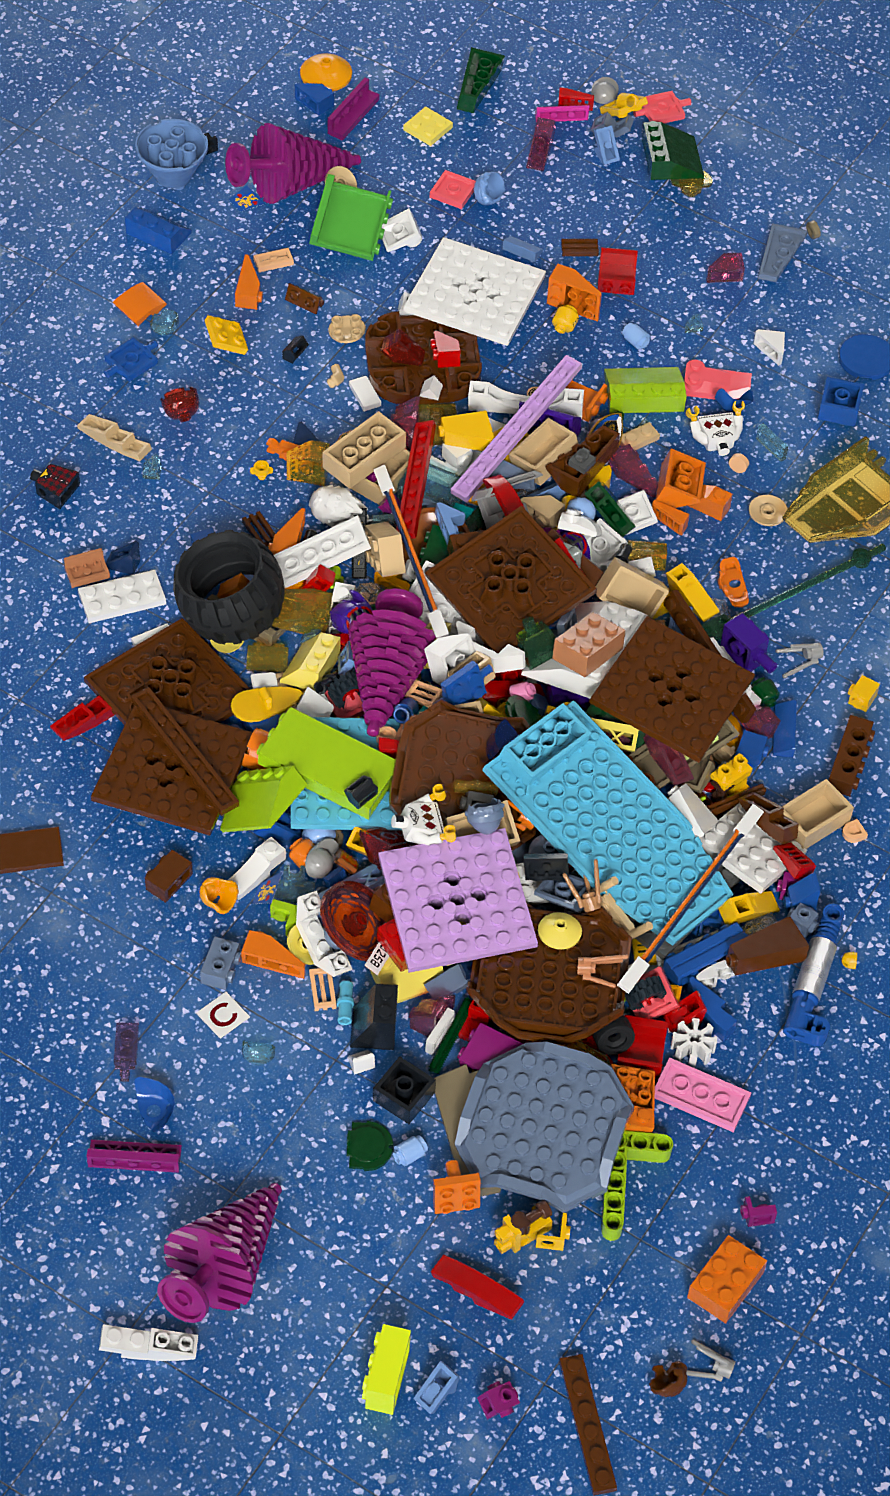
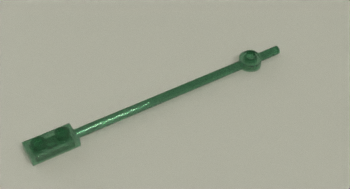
[702,543,886,641]

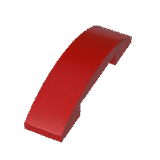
[483,475,525,516]

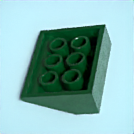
[642,121,704,180]

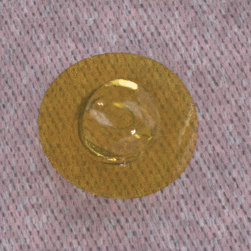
[671,171,713,197]

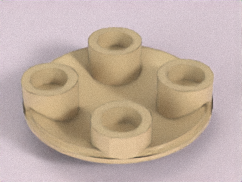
[328,314,366,343]

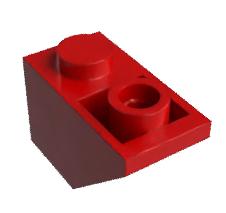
[430,331,460,368]

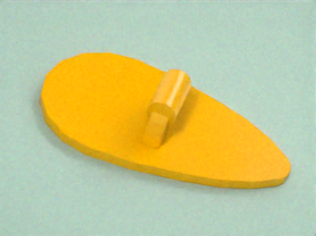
[231,687,302,722]

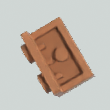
[64,548,110,588]

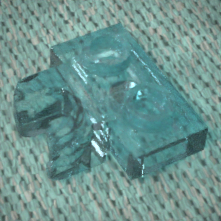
[273,865,315,903]

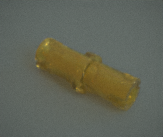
[453,779,498,796]

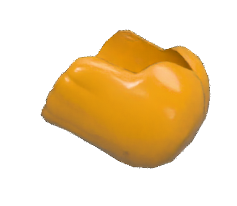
[199,877,239,914]

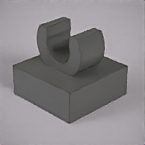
[568,447,596,474]

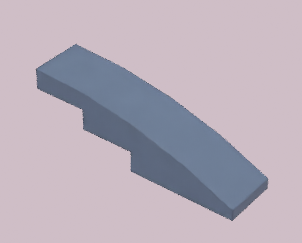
[424,964,470,1004]

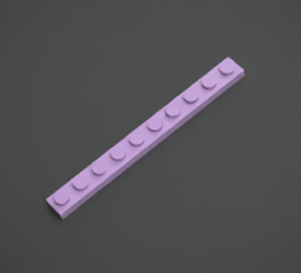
[450,355,582,502]

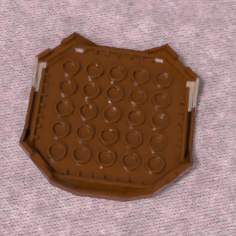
[389,699,536,851]
[468,903,632,1045]

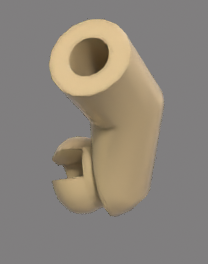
[327,364,344,388]

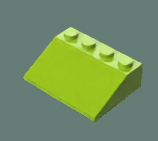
[604,367,687,414]
[220,766,308,833]

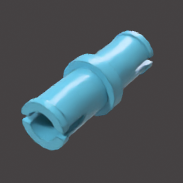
[337,981,354,1025]

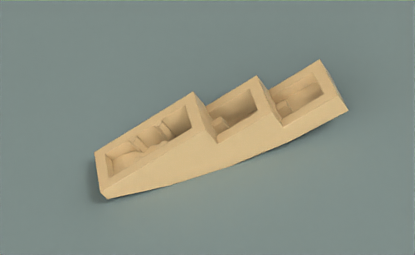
[77,414,152,461]

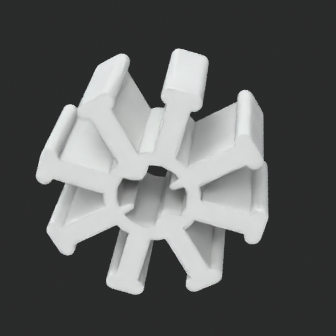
[671,1018,717,1068]

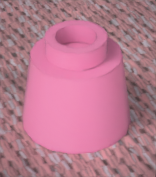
[509,682,536,702]

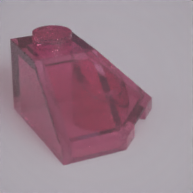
[390,397,420,451]
[409,994,455,1037]

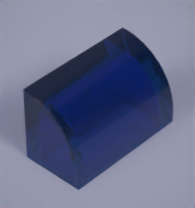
[486,718,519,761]

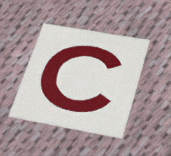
[196,992,250,1039]

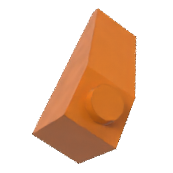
[235,254,263,310]
[687,485,733,521]
[268,508,305,555]
[241,930,305,979]

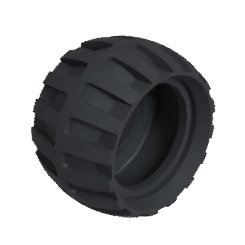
[173,530,285,645]

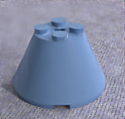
[135,119,208,190]

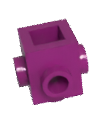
[477,1381,520,1420]

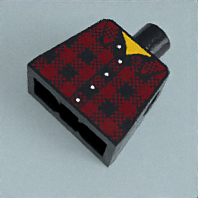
[30,464,80,509]

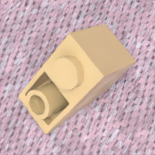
[520,495,565,529]

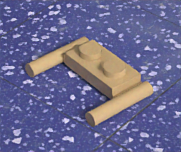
[591,876,653,940]

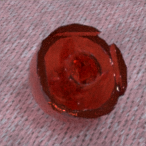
[160,387,200,422]

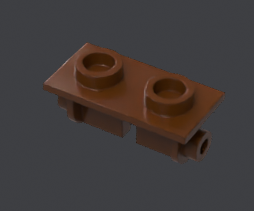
[285,283,324,314]

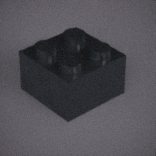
[373,1056,436,1124]

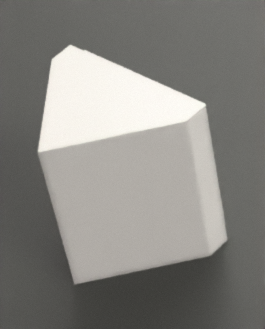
[420,375,443,400]
[348,1050,375,1075]

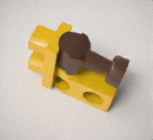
[710,753,753,803]
[494,1200,552,1254]

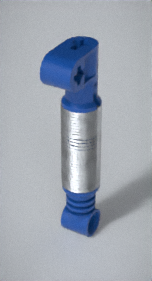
[783,903,844,1046]

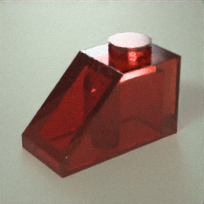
[381,329,425,366]

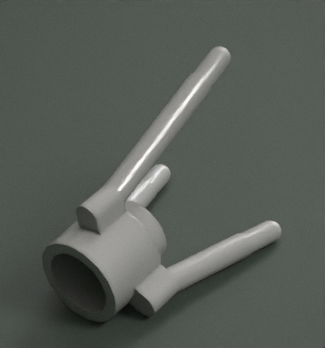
[776,642,823,678]
[687,1339,736,1382]

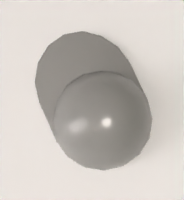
[591,77,619,104]
[305,838,339,879]

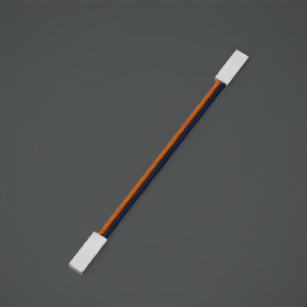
[373,464,450,639]
[617,804,764,994]

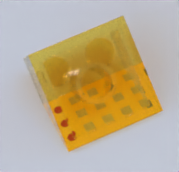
[286,440,330,486]

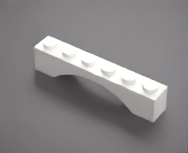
[468,381,584,419]

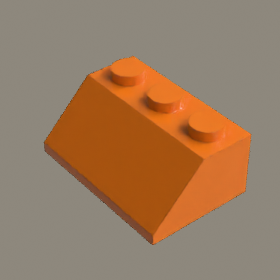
[656,448,706,508]

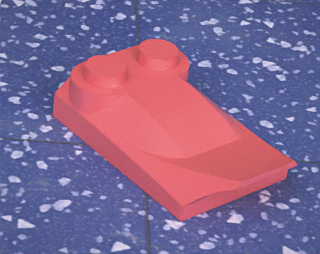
[684,360,752,400]

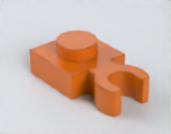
[266,438,300,462]

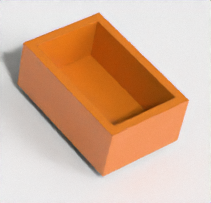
[687,1235,767,1324]

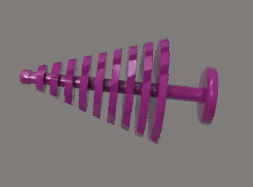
[225,123,361,204]
[348,588,436,737]
[157,1183,282,1323]

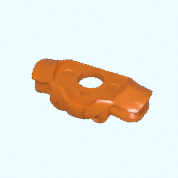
[718,557,749,608]

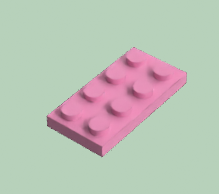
[655,1058,751,1133]

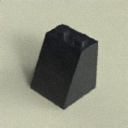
[350,984,398,1050]

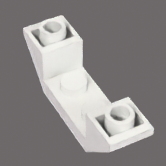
[456,621,526,673]
[296,891,352,977]

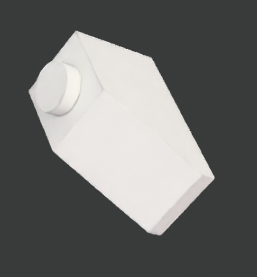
[442,443,473,469]

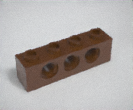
[828,715,876,797]

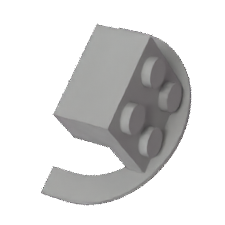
[471,470,543,529]

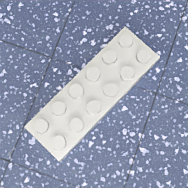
[274,515,371,589]

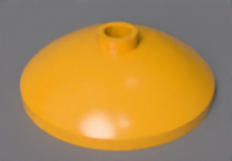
[300,53,352,91]

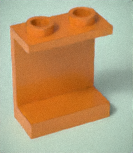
[565,379,608,422]

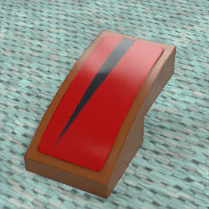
[333,848,359,874]

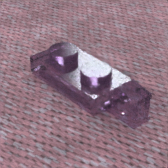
[114,1023,139,1082]

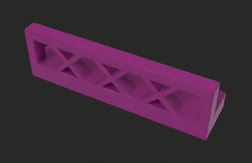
[328,77,380,141]
[87,1140,182,1173]

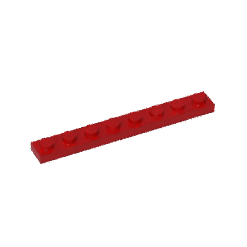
[396,420,436,539]

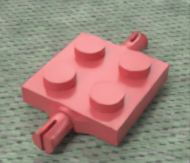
[633,91,691,123]

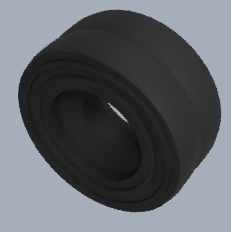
[592,1016,635,1055]

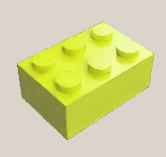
[362,1324,411,1415]

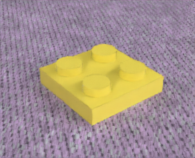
[403,107,453,146]

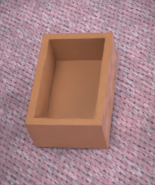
[552,612,626,677]

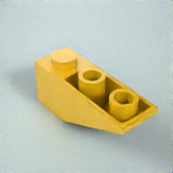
[666,563,720,622]
[719,891,780,925]

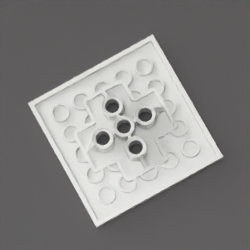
[403,237,546,346]

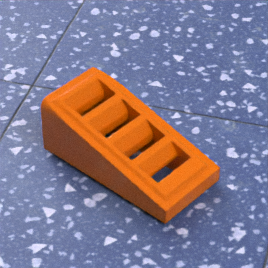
[652,500,690,536]

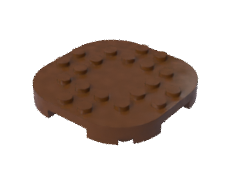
[365,311,482,405]

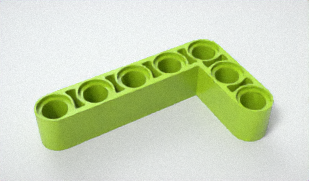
[601,1131,673,1241]

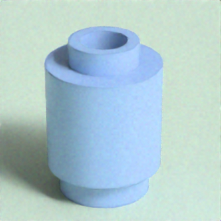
[622,323,650,349]
[393,1135,428,1166]

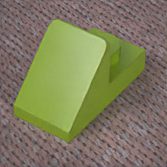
[270,899,297,936]

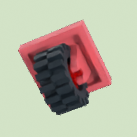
[324,671,365,718]
[625,966,680,1019]

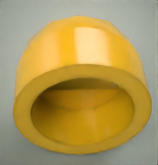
[842,952,857,969]

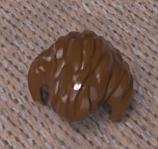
[649,1361,688,1397]

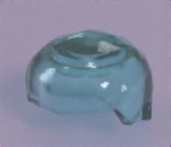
[150,309,179,336]
[242,1040,276,1065]

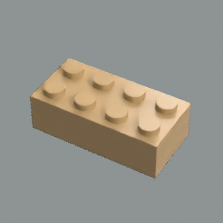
[322,411,406,489]

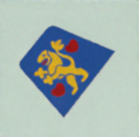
[229,185,265,211]
[253,872,283,904]

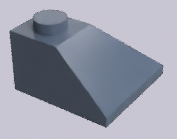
[534,874,587,914]

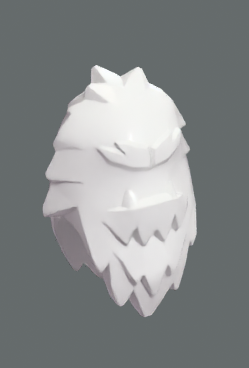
[309,485,369,527]

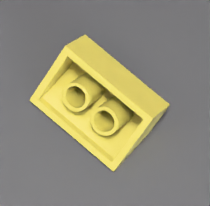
[280,632,340,691]
[370,956,444,1003]

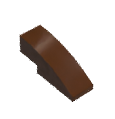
[739,792,799,844]

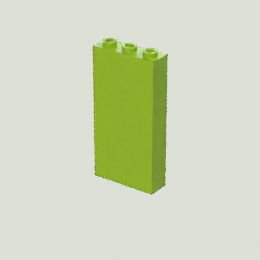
[257,707,395,820]

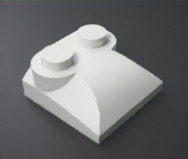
[382,208,422,252]
[558,508,602,537]
[575,518,628,564]

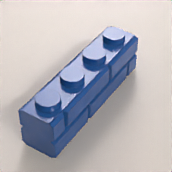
[663,922,747,986]

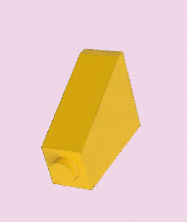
[438,411,495,451]

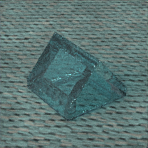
[142,454,162,480]

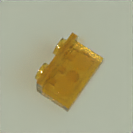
[628,540,667,571]
[246,642,289,672]

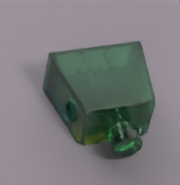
[516,617,556,670]

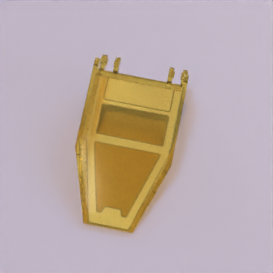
[782,436,890,543]

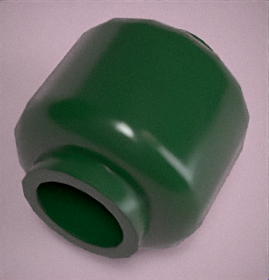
[751,677,780,709]

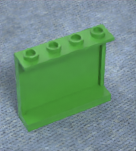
[309,174,393,261]

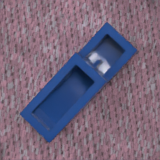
[687,976,737,1042]

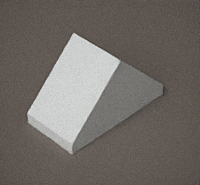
[754,329,785,366]

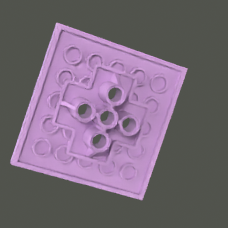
[378,828,538,973]

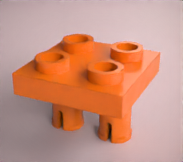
[433,1160,481,1214]

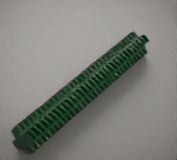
[428,997,473,1074]

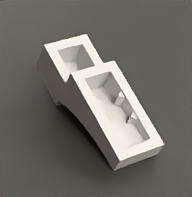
[228,837,286,900]

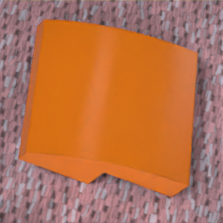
[113,282,167,326]

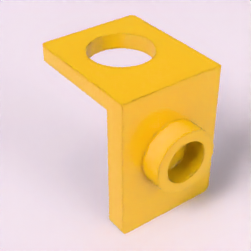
[536,1212,571,1251]

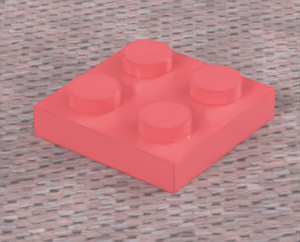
[429,170,476,209]

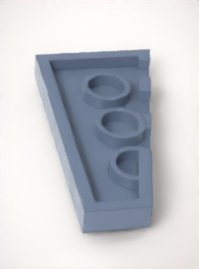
[758,223,808,282]

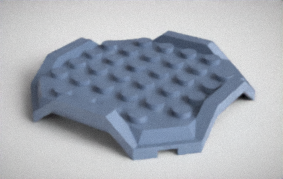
[455,1042,634,1213]

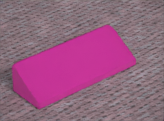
[535,105,589,122]

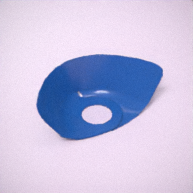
[715,388,754,412]
[134,1077,175,1132]

